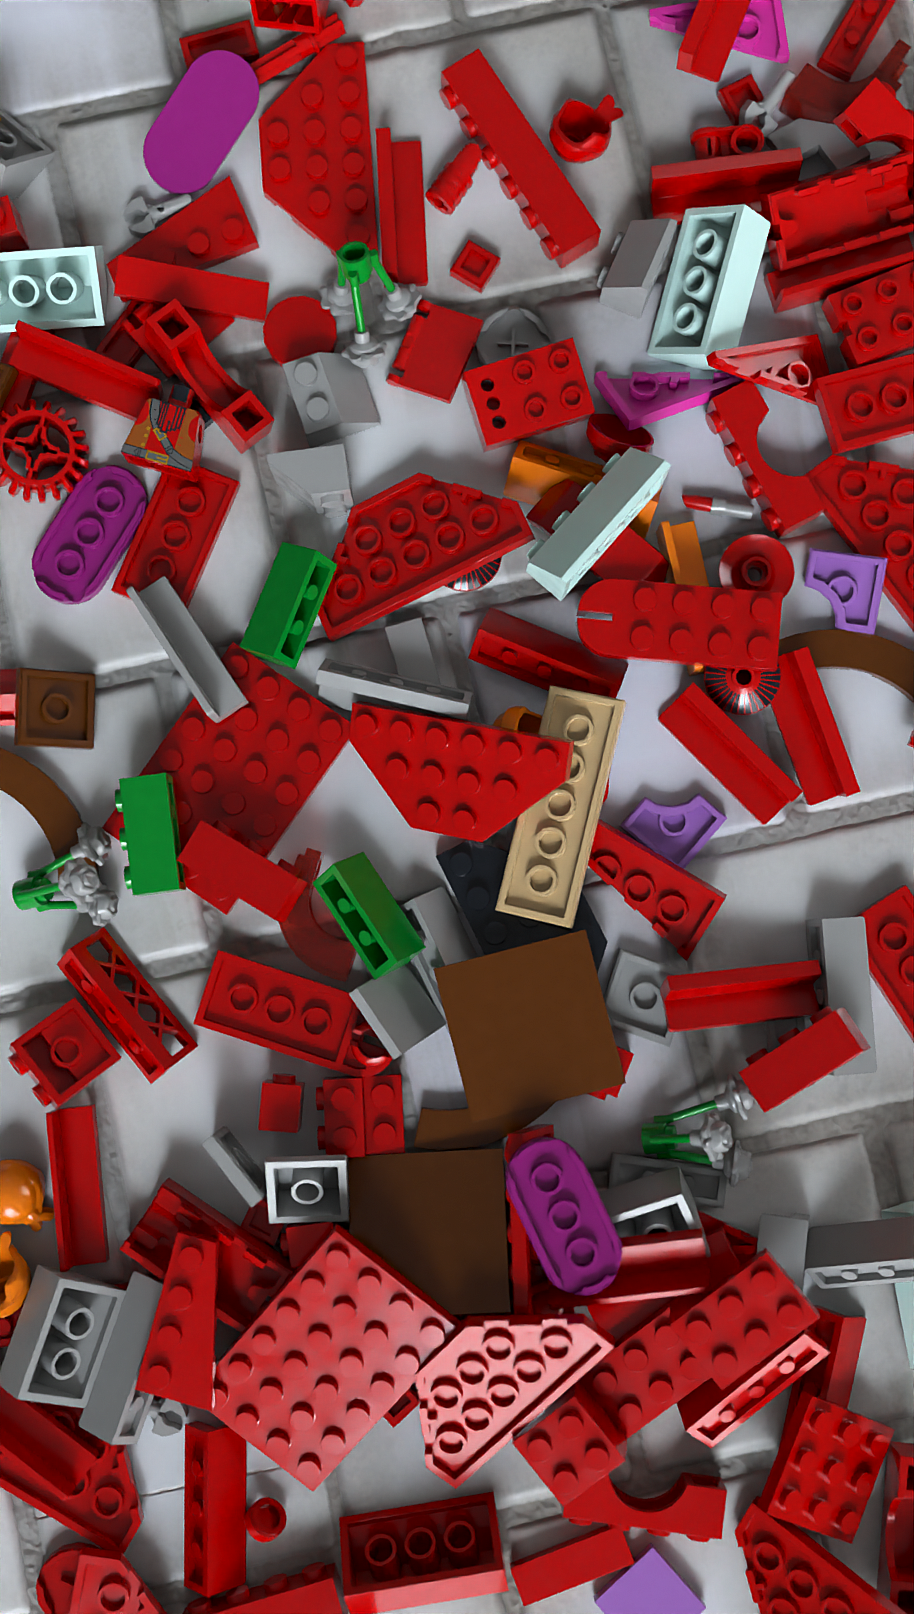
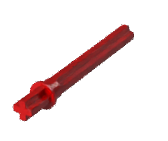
[249,12,346,86]

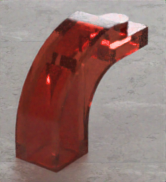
[779,39,911,124]
[279,848,357,982]

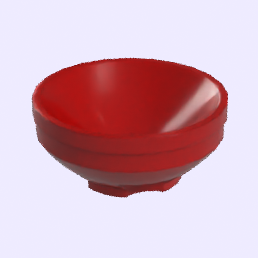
[586,413,654,463]

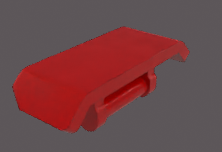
[526,479,669,583]

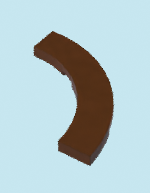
[736,629,914,702]
[0,748,99,881]
[414,1102,555,1150]

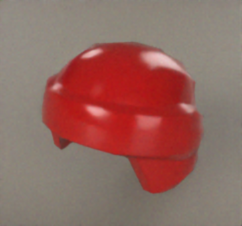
[548,94,624,164]

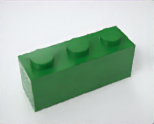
[239,542,337,669]
[115,773,186,896]
[313,852,426,980]

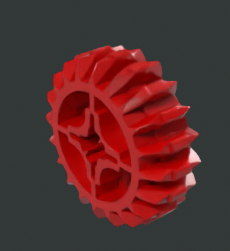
[0,399,90,504]

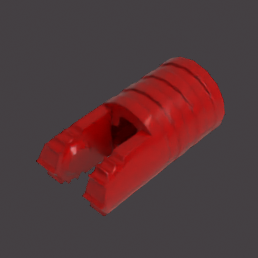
[425,142,483,215]

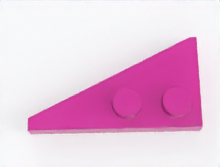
[648,0,790,64]
[594,371,745,431]

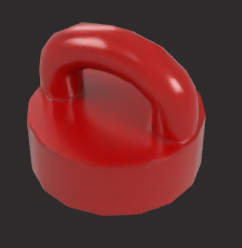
[244,1497,287,1543]

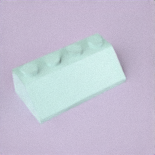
[647,204,771,370]
[0,245,107,333]
[526,447,671,601]

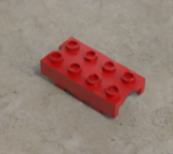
[759,150,914,271]
[821,261,914,370]
[119,1178,296,1333]

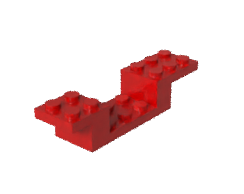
[512,1247,820,1507]

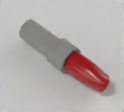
[682,494,754,520]

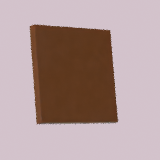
[433,929,626,1123]
[349,1148,511,1315]

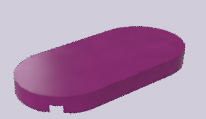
[143,50,259,195]
[32,465,149,605]
[505,1137,623,1296]

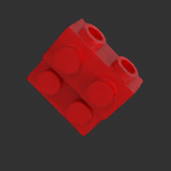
[8,997,122,1110]
[316,1073,405,1158]

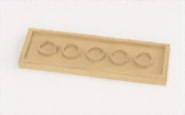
[495,685,626,929]

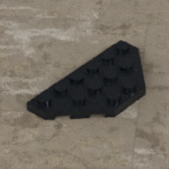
[436,840,608,974]

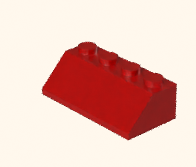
[339,1491,509,1614]

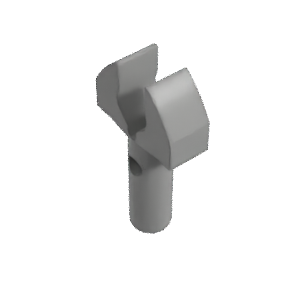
[739,69,796,137]
[123,193,193,238]
[148,1398,189,1437]

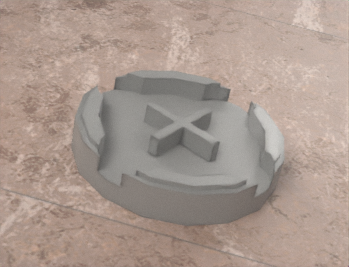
[476,308,550,366]

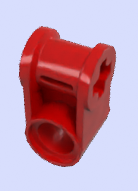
[690,124,764,160]

